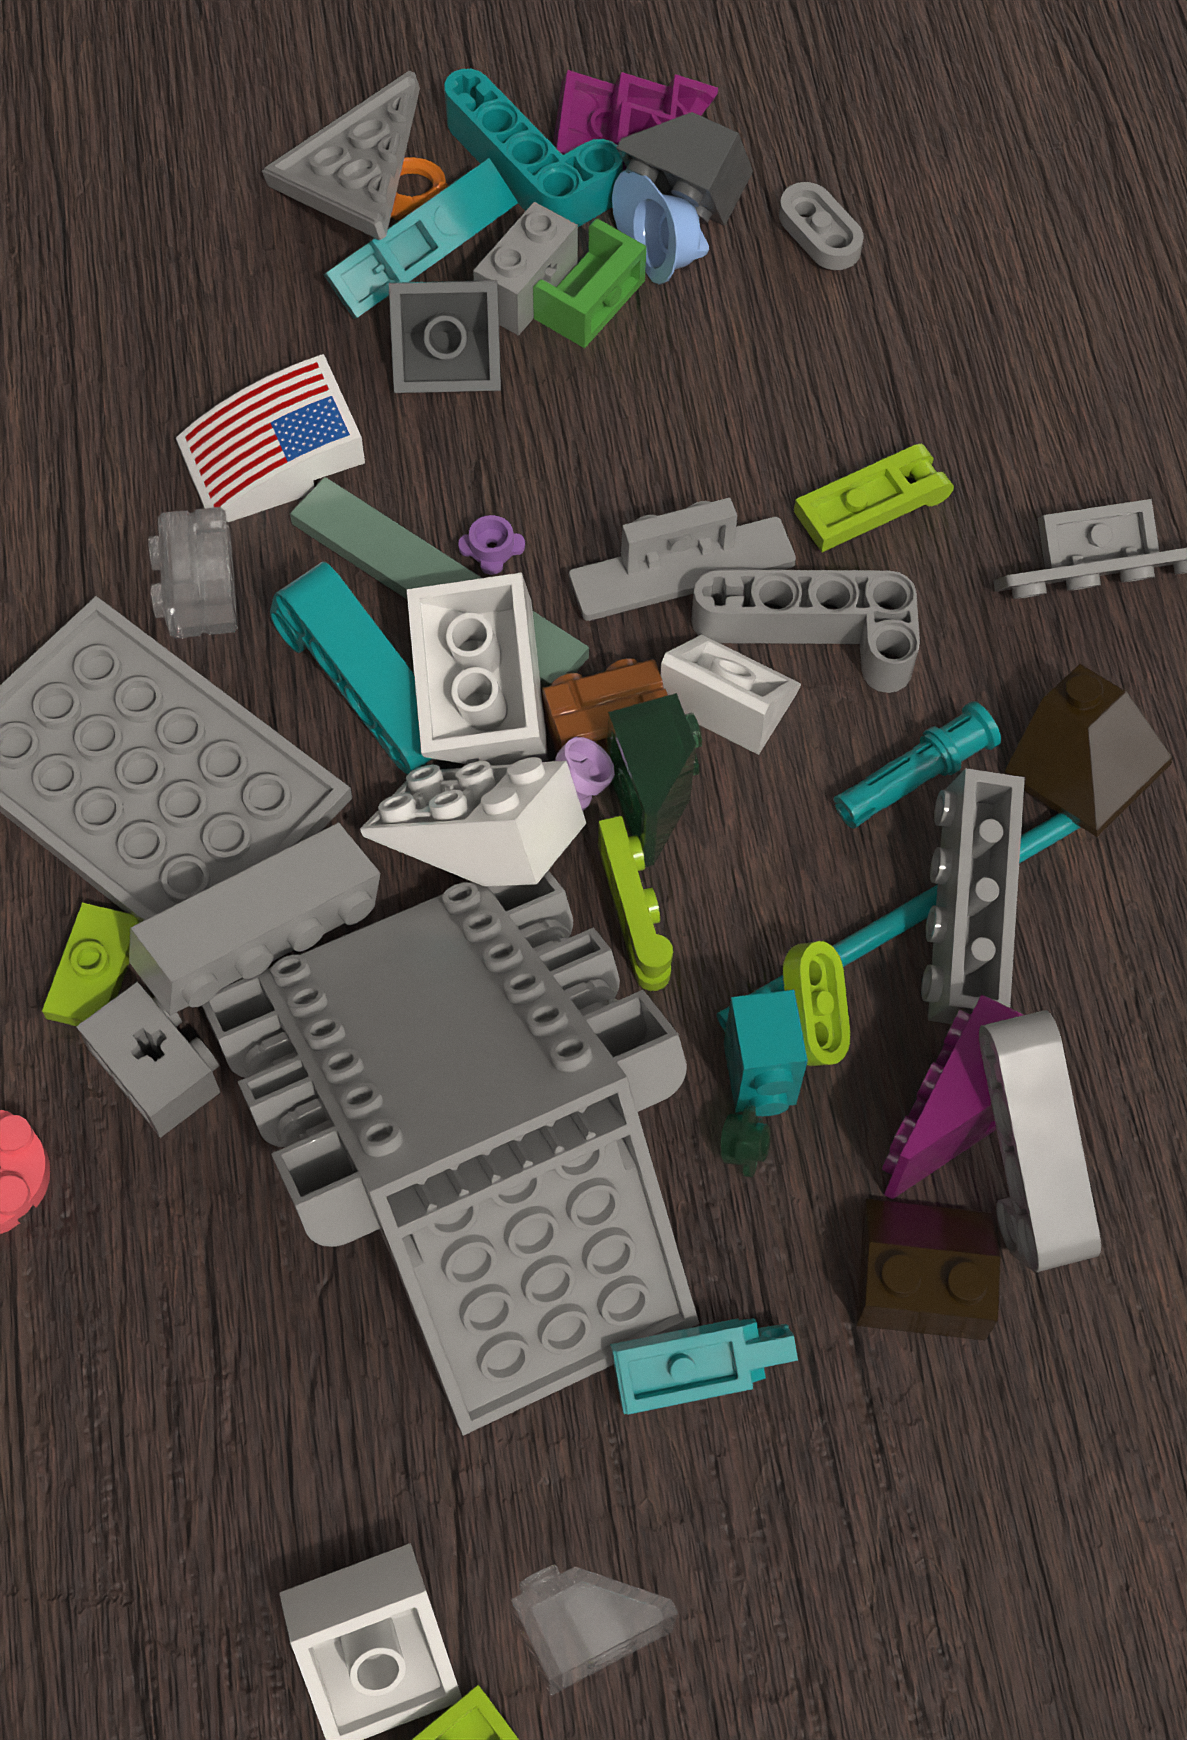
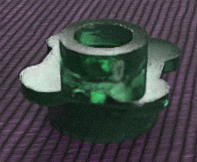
[721,1105,770,1177]

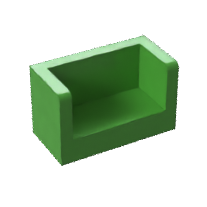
[533,219,647,348]

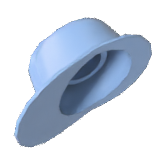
[612,171,709,285]

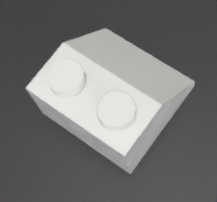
[280,1543,462,1740]

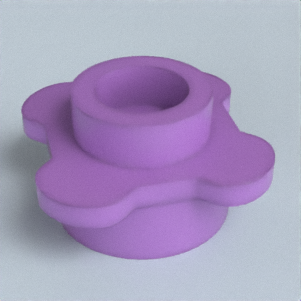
[458,515,525,575]

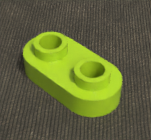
[783,941,850,1066]

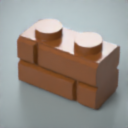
[542,659,675,761]

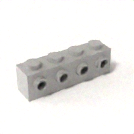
[921,768,1025,1024]
[129,823,381,1016]

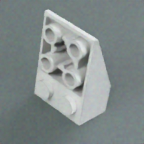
[360,757,586,886]

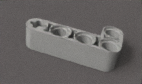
[691,570,920,693]
[979,1010,1101,1272]

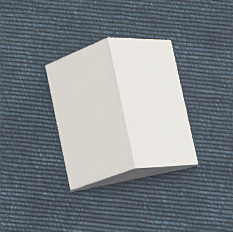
[661,634,801,755]

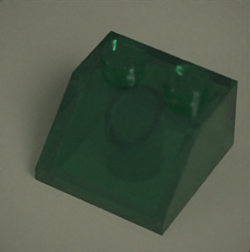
[607,693,702,867]

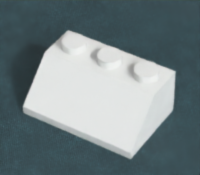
[407,573,549,766]

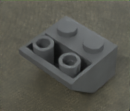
[617,112,753,226]

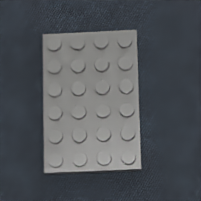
[0,596,352,923]

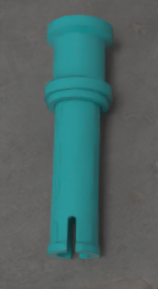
[833,701,1001,829]

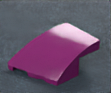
[553,70,718,170]

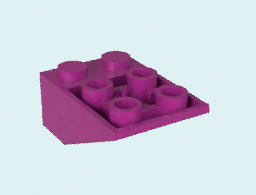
[881,994,1023,1199]

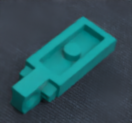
[610,1318,798,1415]

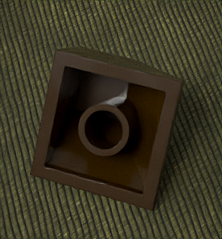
[1005,664,1172,837]

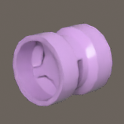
[552,737,615,811]

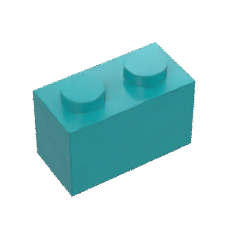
[724,990,808,1117]

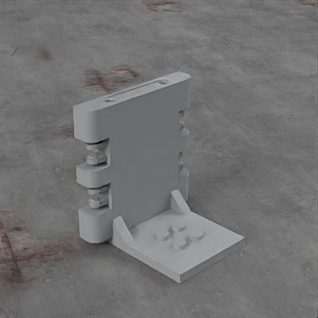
[202,870,699,1436]

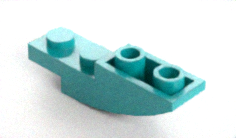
[323,158,518,319]

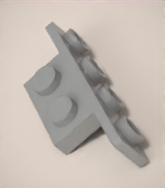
[569,497,796,621]
[994,499,1187,599]

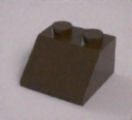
[856,1199,1001,1341]

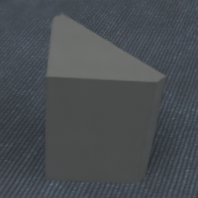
[389,280,501,393]

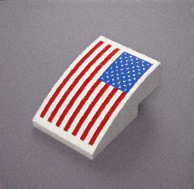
[176,354,365,528]

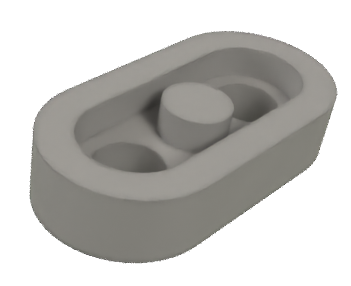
[779,182,864,270]

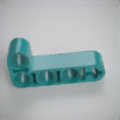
[444,68,623,227]
[270,561,432,775]

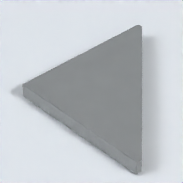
[262,71,420,240]

